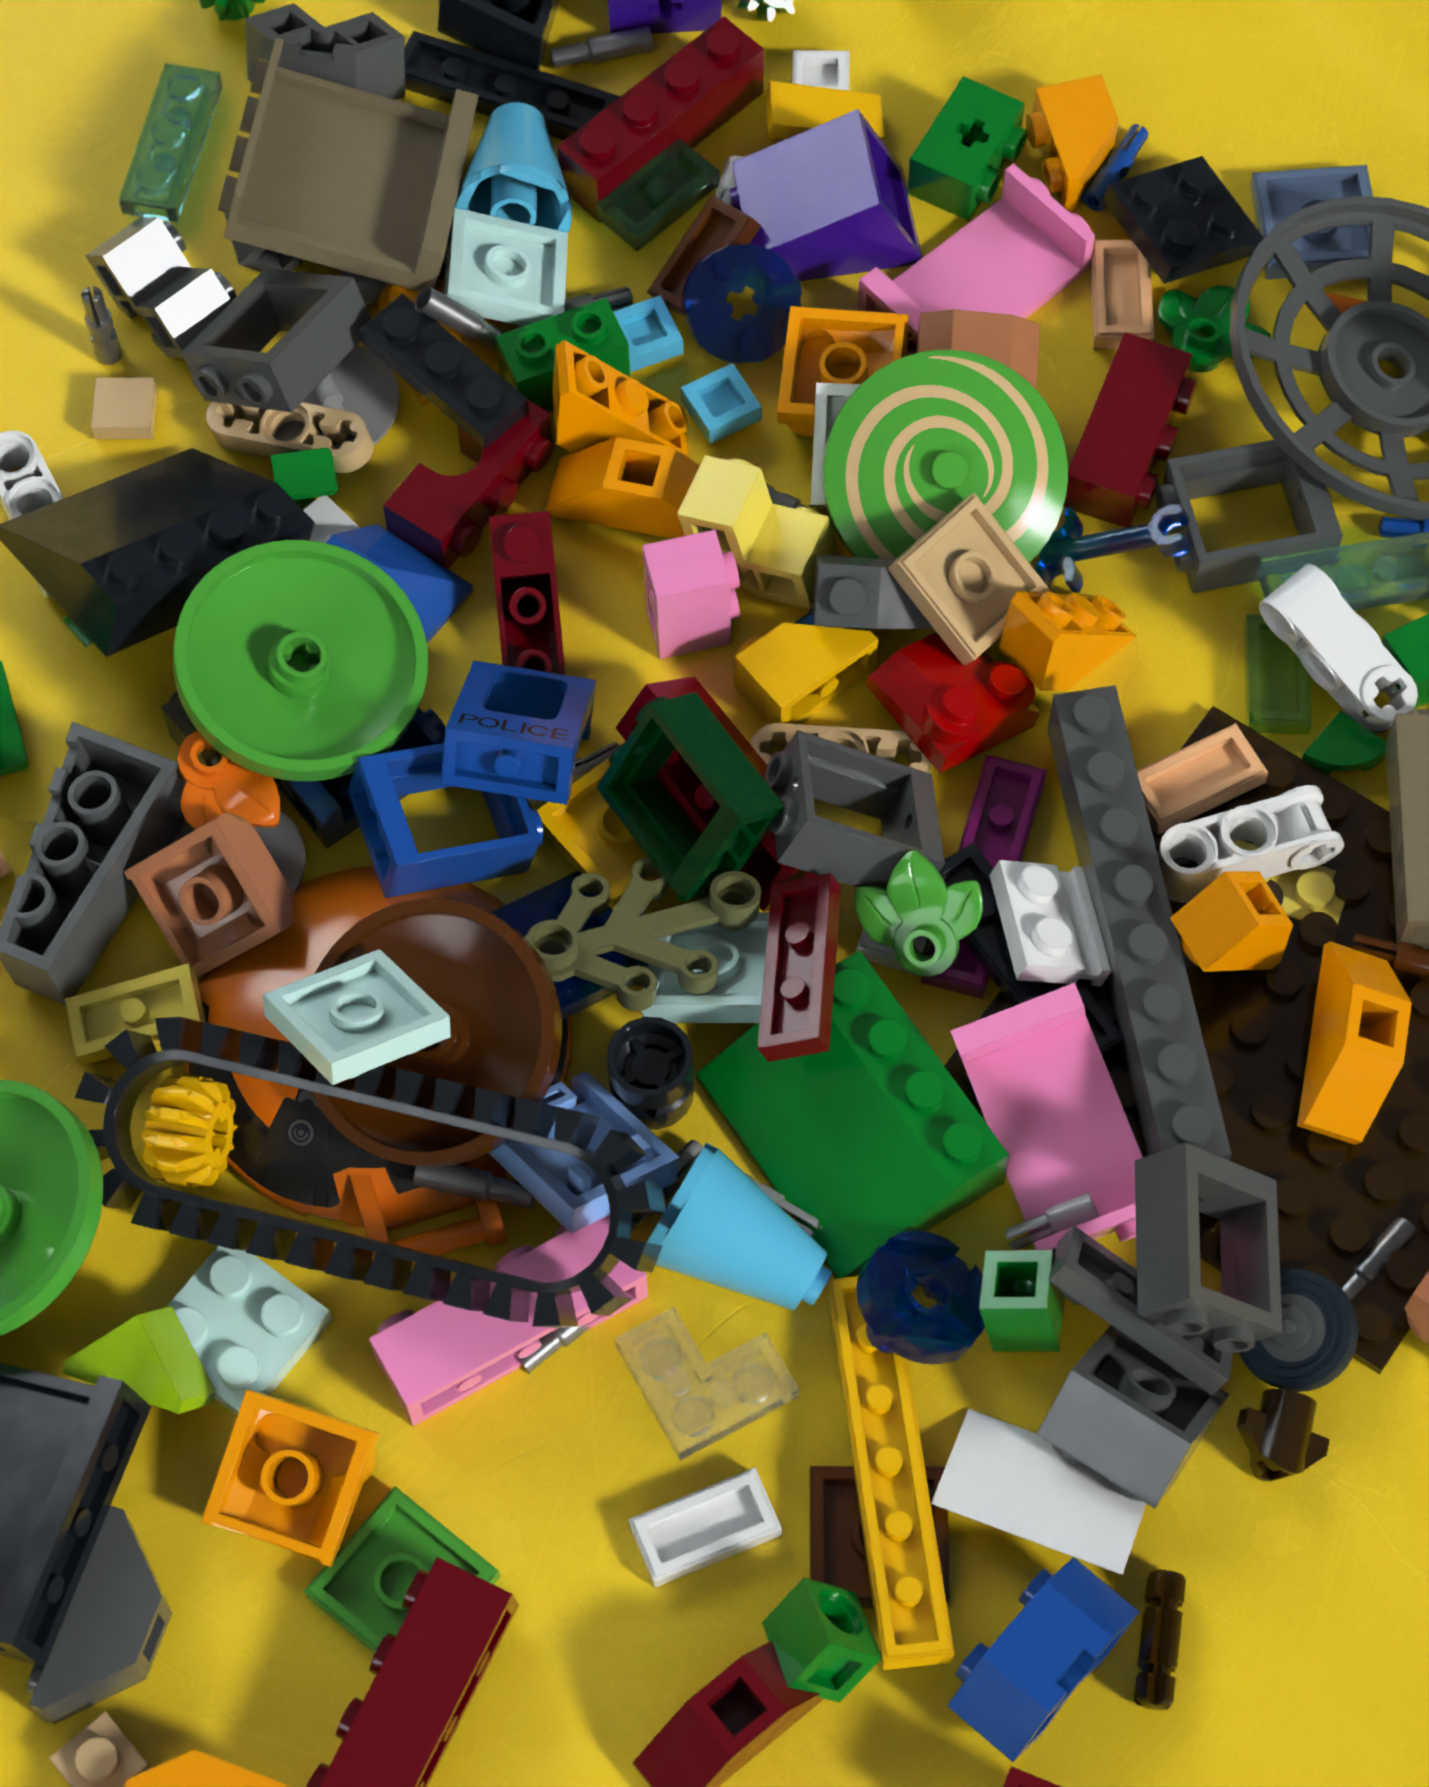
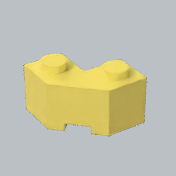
[677,455,839,609]

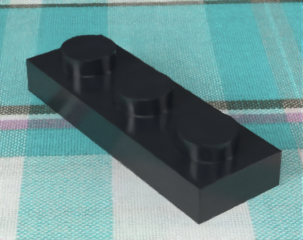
[359,294,529,449]

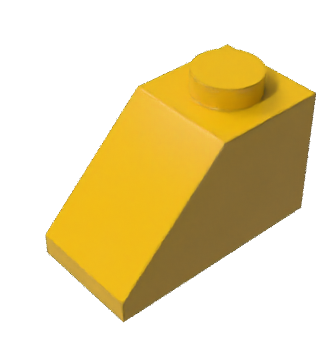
[734,622,878,724]

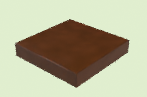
[810,1466,950,1609]

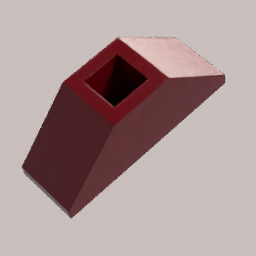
[632,1641,824,1787]

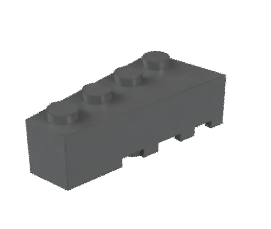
[0,722,186,1005]

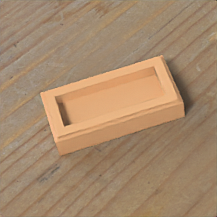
[1090,240,1154,349]
[1137,723,1268,835]

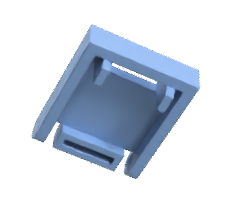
[489,1072,680,1233]

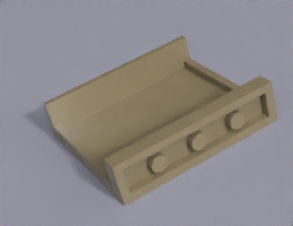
[218,37,479,292]

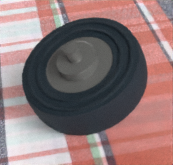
[1239,1268,1359,1392]

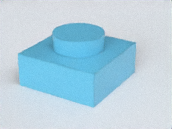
[614,295,684,373]
[681,363,762,444]

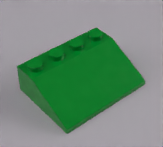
[696,950,1009,1279]

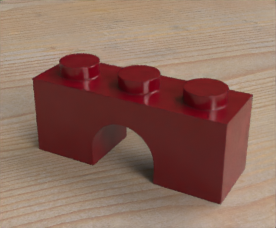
[383,400,554,569]

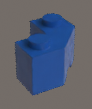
[947,1557,1139,1762]

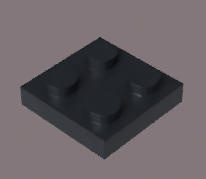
[1103,156,1264,284]

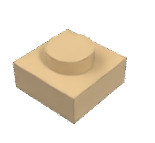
[49,1711,151,1787]

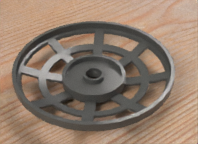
[1229,196,1429,519]

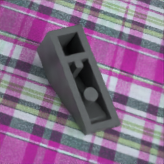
[812,555,934,629]

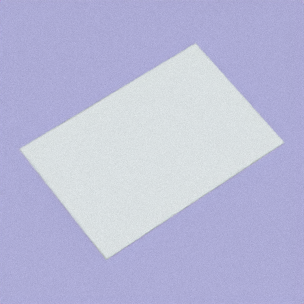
[931,1409,1147,1575]

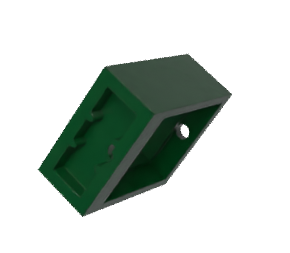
[596,692,785,903]

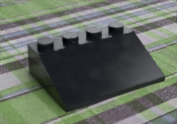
[0,448,315,657]

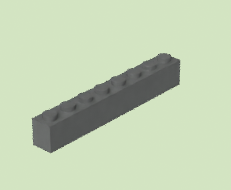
[1047,685,1232,1161]

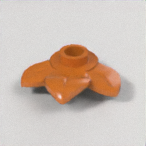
[177,731,280,830]

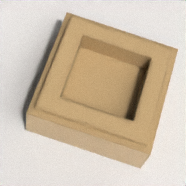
[91,378,158,439]

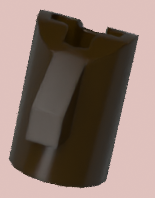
[1237,1389,1330,1482]

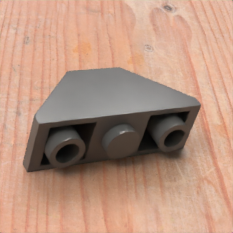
[27,1506,172,1724]

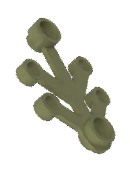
[525,857,761,1011]

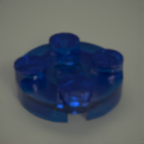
[681,243,802,363]
[857,1231,985,1364]

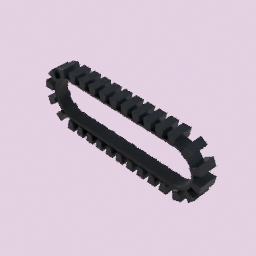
[75,1017,666,1328]

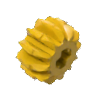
[140,1074,238,1188]

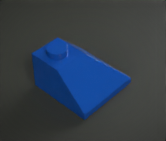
[326,524,473,644]

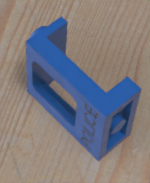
[441,661,596,805]

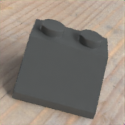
[1037,1325,1229,1509]

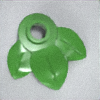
[854,849,983,977]

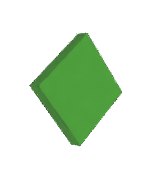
[303,1486,501,1654]

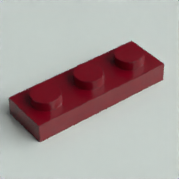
[757,873,841,1062]

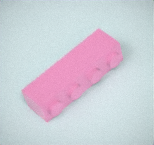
[369,1215,648,1426]

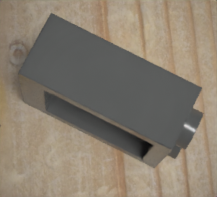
[181,268,371,412]
[1155,440,1343,593]
[765,730,945,889]
[1135,1142,1282,1353]

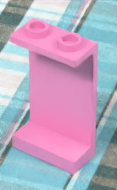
[857,163,1095,356]
[950,983,1143,1255]

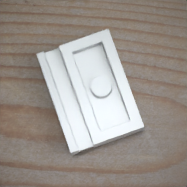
[989,860,1112,986]

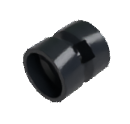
[607,1017,694,1130]

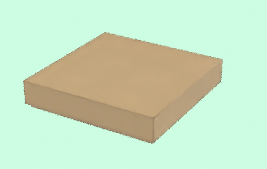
[887,493,1050,666]

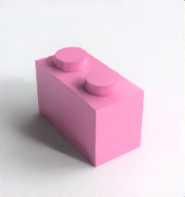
[642,529,740,659]

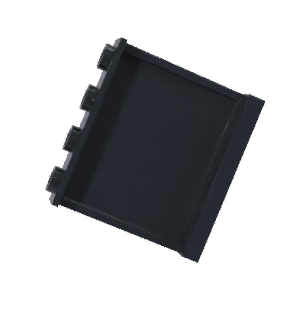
[0,1363,151,1667]

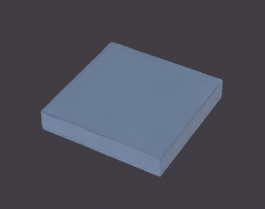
[1250,165,1373,280]

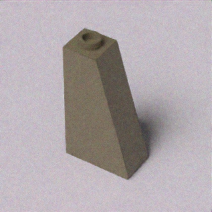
[1385,709,1429,949]

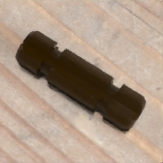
[1134,1570,1186,1710]

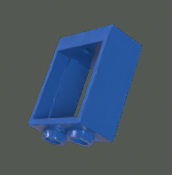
[347,743,543,898]

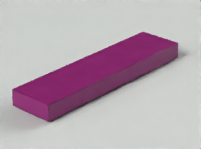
[921,755,1047,999]

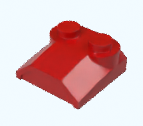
[865,632,1040,774]

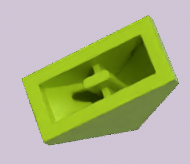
[62,1306,216,1414]

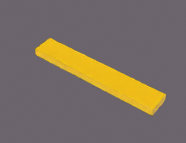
[827,1272,954,1670]

